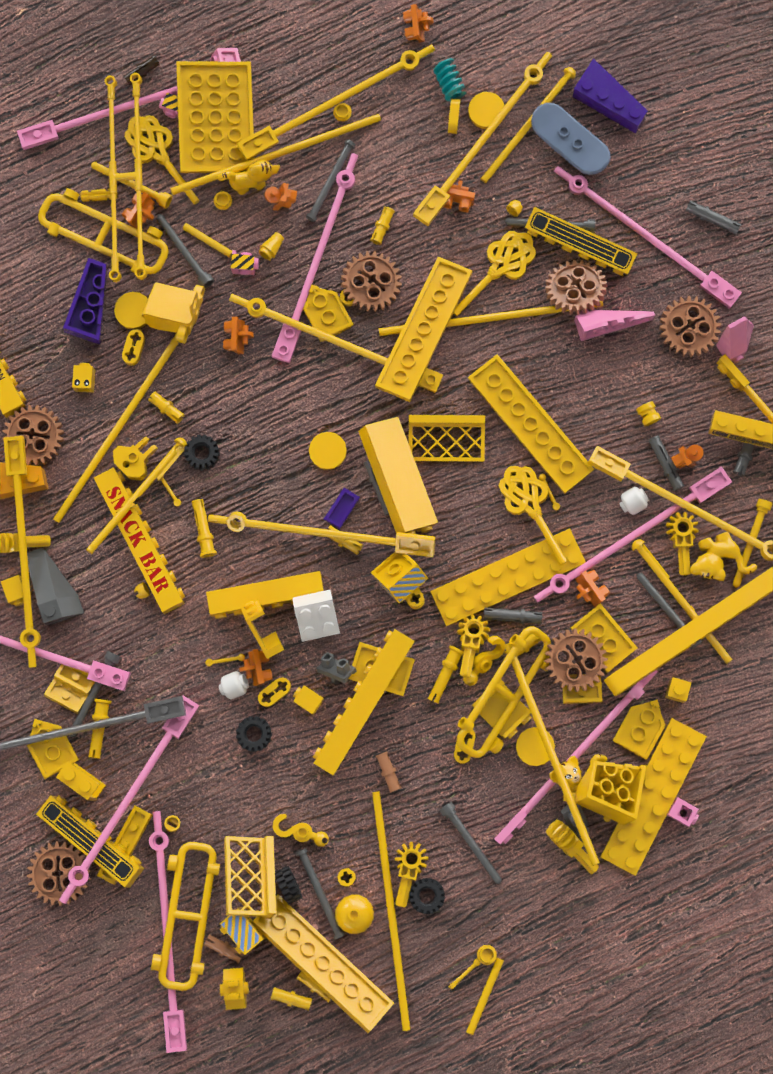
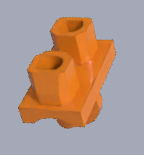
[403,4,434,43]
[443,180,475,213]
[264,183,297,211]
[122,192,155,229]
[223,316,254,354]
[671,444,704,469]
[575,570,610,608]
[239,649,273,686]

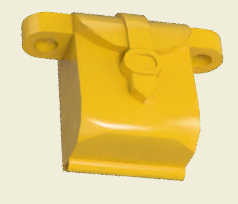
[141,283,205,344]

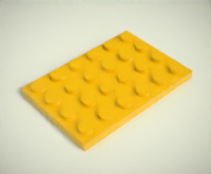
[176,61,255,173]

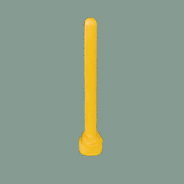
[91,162,173,209]
[733,499,773,588]

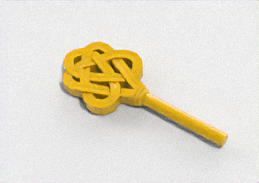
[124,115,200,205]
[453,231,536,316]
[499,466,567,565]

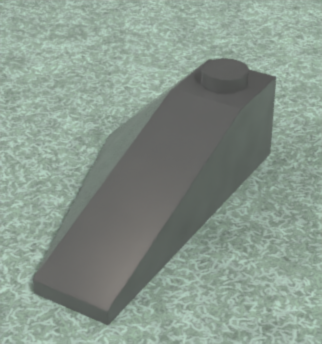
[27,548,84,626]

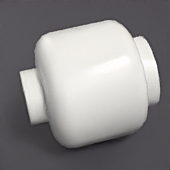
[619,487,649,515]
[219,671,249,699]

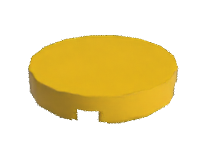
[468,92,505,129]
[114,292,148,329]
[309,432,347,470]
[516,727,555,766]

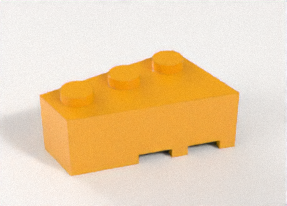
[0,462,49,499]

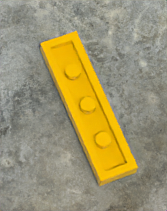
[97,805,153,885]

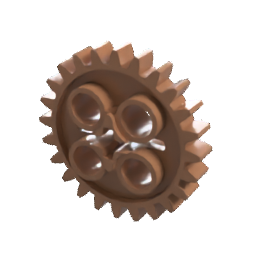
[341,251,402,312]
[545,260,607,315]
[659,296,721,358]
[2,405,65,466]
[544,628,608,692]
[27,841,92,906]

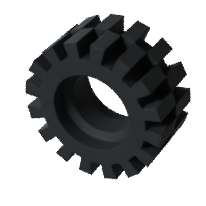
[184,434,220,471]
[236,716,272,752]
[275,866,303,905]
[409,878,445,914]

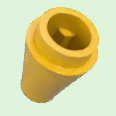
[258,232,284,261]

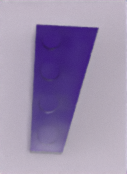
[572,58,648,134]
[63,258,107,345]

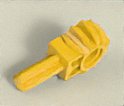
[666,512,699,576]
[0,533,51,553]
[457,614,490,678]
[546,820,599,874]
[395,842,428,907]

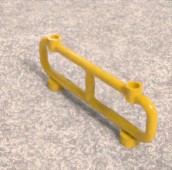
[38,188,169,275]
[457,626,551,758]
[151,842,220,991]

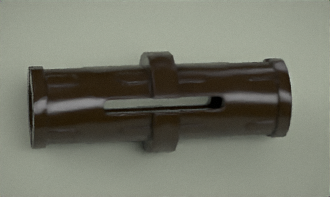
[123,55,160,85]

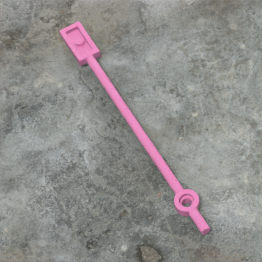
[17,86,177,150]
[272,153,358,364]
[554,166,742,309]
[533,466,732,603]
[0,636,131,691]
[494,670,658,844]
[59,696,199,904]
[149,811,187,1053]

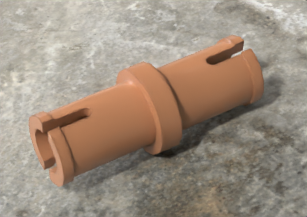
[376,752,402,792]
[204,934,243,963]

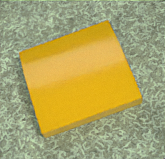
[44,664,95,714]

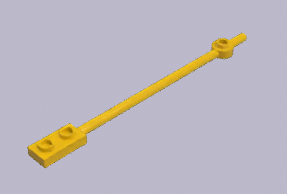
[237,44,435,161]
[413,52,552,226]
[229,294,443,393]
[717,354,773,424]
[3,436,41,668]
[587,446,773,561]
[208,512,435,557]

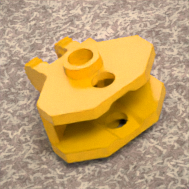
[113,437,158,481]
[220,967,249,1010]

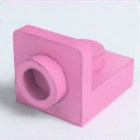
[210,48,241,62]

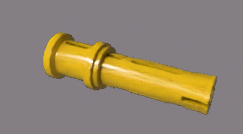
[191,499,217,558]
[427,645,464,704]
[88,699,112,758]

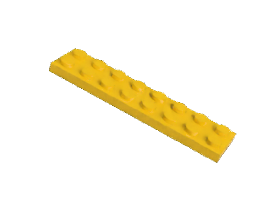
[375,257,472,402]
[468,354,594,494]
[430,529,586,627]
[600,718,707,876]
[251,894,394,1033]

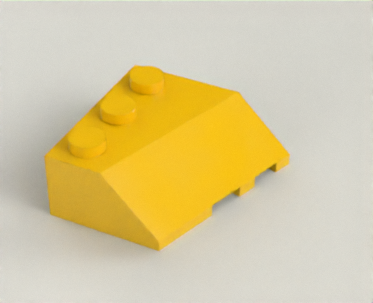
[575,761,646,825]

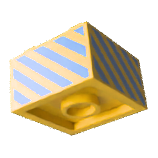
[371,552,428,603]
[220,907,266,955]

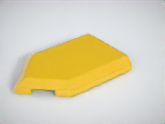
[303,284,354,342]
[612,699,665,760]
[27,719,79,779]

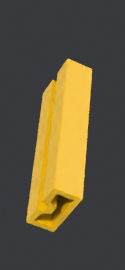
[358,417,438,534]

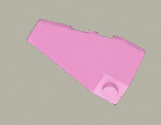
[574,310,655,341]
[716,316,754,364]

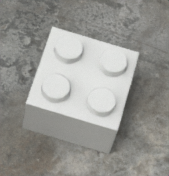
[293,590,340,642]

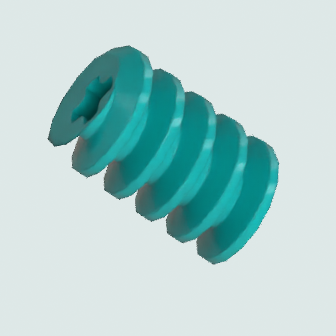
[433,58,467,101]

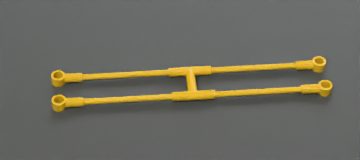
[105,73,147,282]

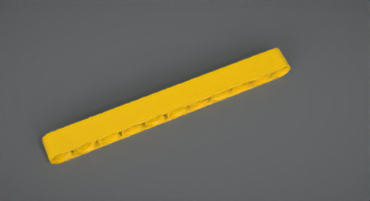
[604,567,773,697]

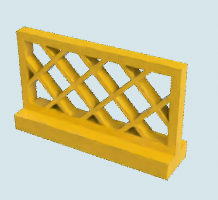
[409,415,485,462]
[224,836,276,919]

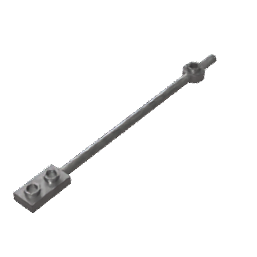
[0,696,186,750]

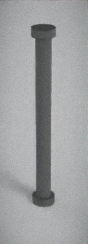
[306,140,356,222]
[296,848,345,940]

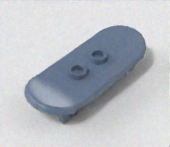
[531,103,611,175]

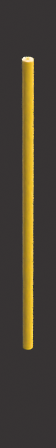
[170,114,381,195]
[379,301,603,336]
[53,333,179,523]
[504,643,600,866]
[372,791,411,1031]

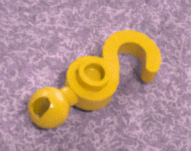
[463,636,506,686]
[273,814,329,847]

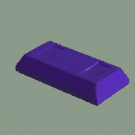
[324,488,360,529]

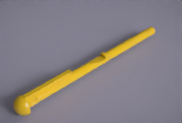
[480,67,576,183]
[86,438,187,554]
[632,539,733,664]

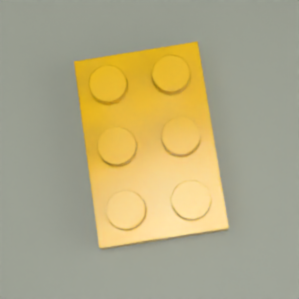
[570,603,637,673]
[349,642,415,696]

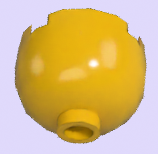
[335,894,374,934]

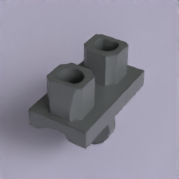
[317,652,357,685]
[560,804,589,838]

